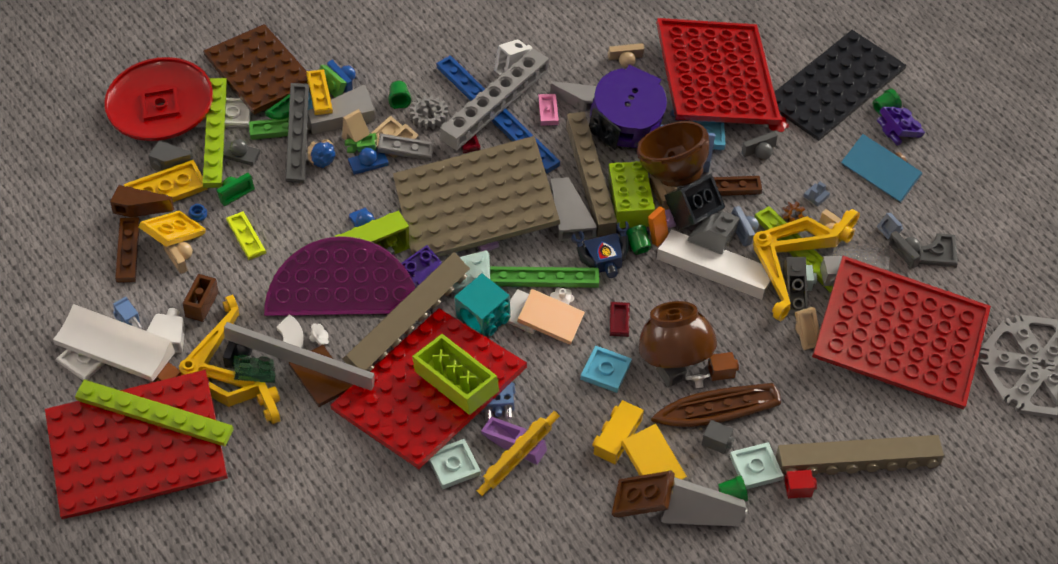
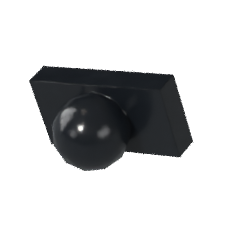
[223,341,252,369]

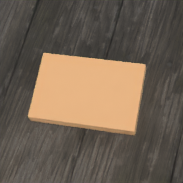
[517,289,585,345]

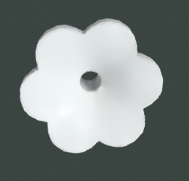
[550,287,574,305]
[309,323,329,345]
[686,373,710,388]

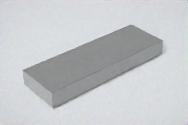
[377,133,434,160]

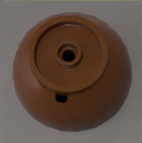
[637,121,710,187]
[639,301,717,368]

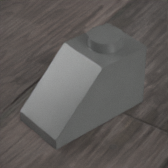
[148,140,193,171]

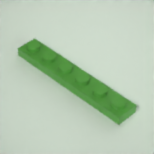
[490,266,599,288]

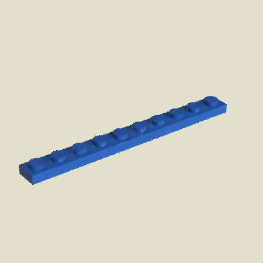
[436,55,560,174]

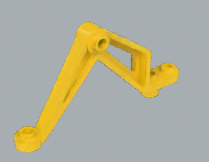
[753,209,860,321]
[179,294,281,424]

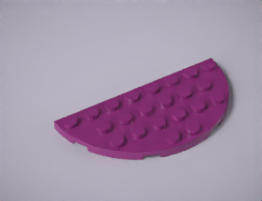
[264,236,415,316]

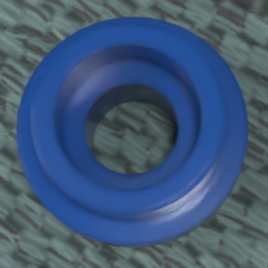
[188,204,207,222]

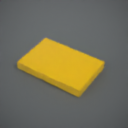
[139,210,206,247]
[620,424,687,480]

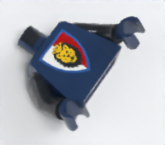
[571,222,629,278]

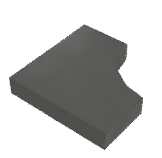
[918,233,958,267]

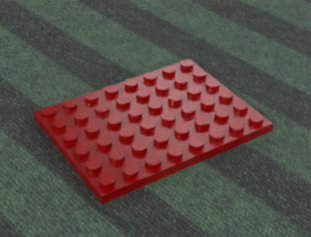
[656,18,781,125]
[812,256,991,410]
[330,308,527,469]
[45,369,228,519]

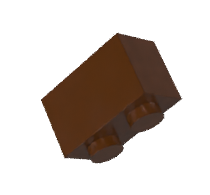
[182,274,219,322]

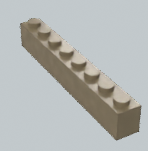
[566,112,617,237]
[342,252,470,372]
[776,435,944,476]

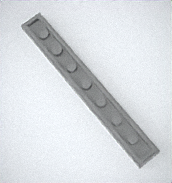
[224,322,374,391]

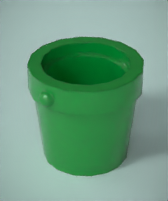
[388,81,411,109]
[872,89,902,116]
[626,225,652,255]
[718,475,748,502]

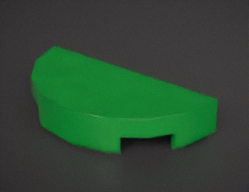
[265,94,290,120]

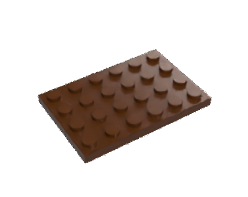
[203,24,308,115]

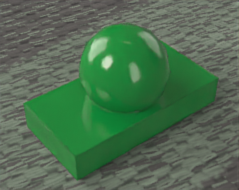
[217,172,255,206]

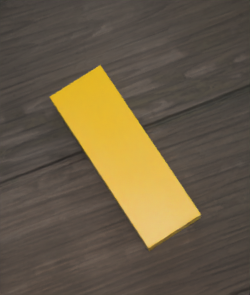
[306,70,333,115]

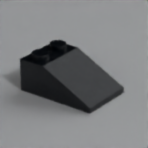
[664,173,725,230]

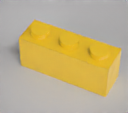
[592,400,644,464]

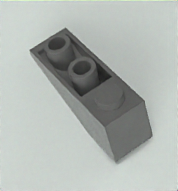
[783,257,808,314]

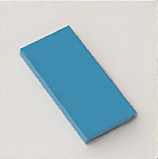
[841,134,923,202]

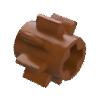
[782,201,805,223]

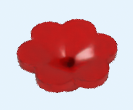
[769,116,789,132]

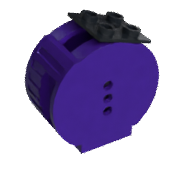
[589,65,667,150]

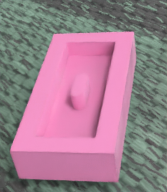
[538,94,559,126]

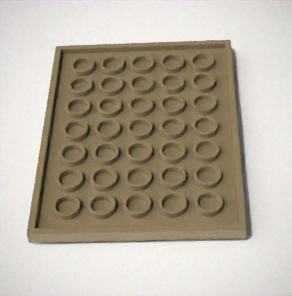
[393,136,560,257]

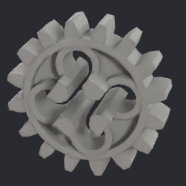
[410,95,448,130]

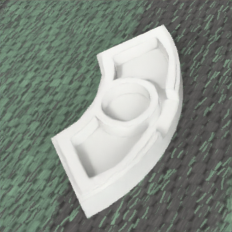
[277,314,304,348]

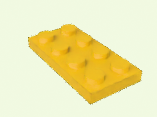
[124,160,208,202]

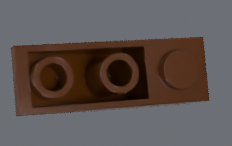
[110,185,174,217]

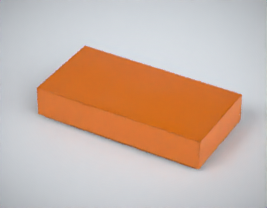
[648,206,669,247]

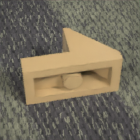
[342,109,369,142]

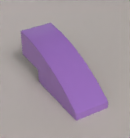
[481,416,547,465]

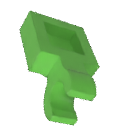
[345,133,377,153]

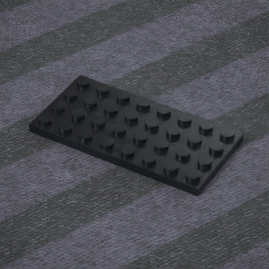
[774,30,906,141]

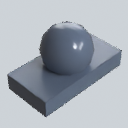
[731,206,759,247]

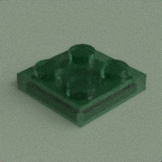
[233,355,276,383]

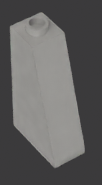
[307,85,375,134]
[550,177,597,241]
[660,477,748,526]

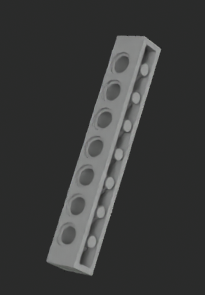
[440,49,549,151]

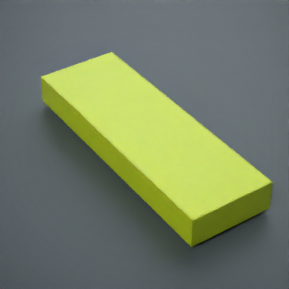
[226,211,266,260]

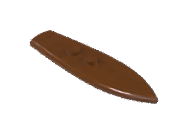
[651,383,781,427]

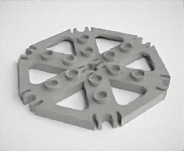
[979,315,1058,419]

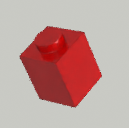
[784,470,817,499]

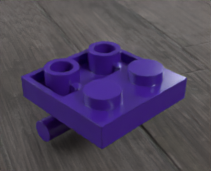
[877,107,925,146]
[401,245,442,288]

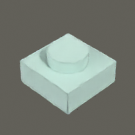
[806,265,817,291]

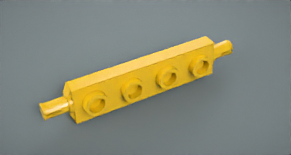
[476,411,560,497]

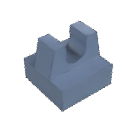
[803,181,830,207]
[877,213,903,239]

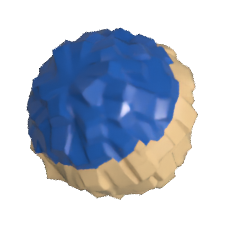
[307,139,336,168]

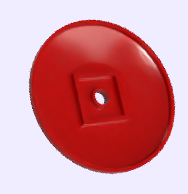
[104,57,213,141]

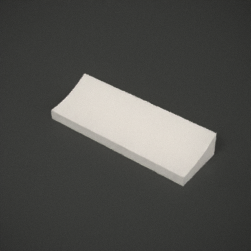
[657,229,771,300]
[53,304,175,382]

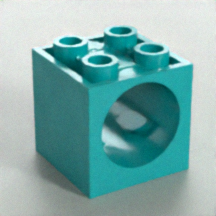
[454,273,511,337]

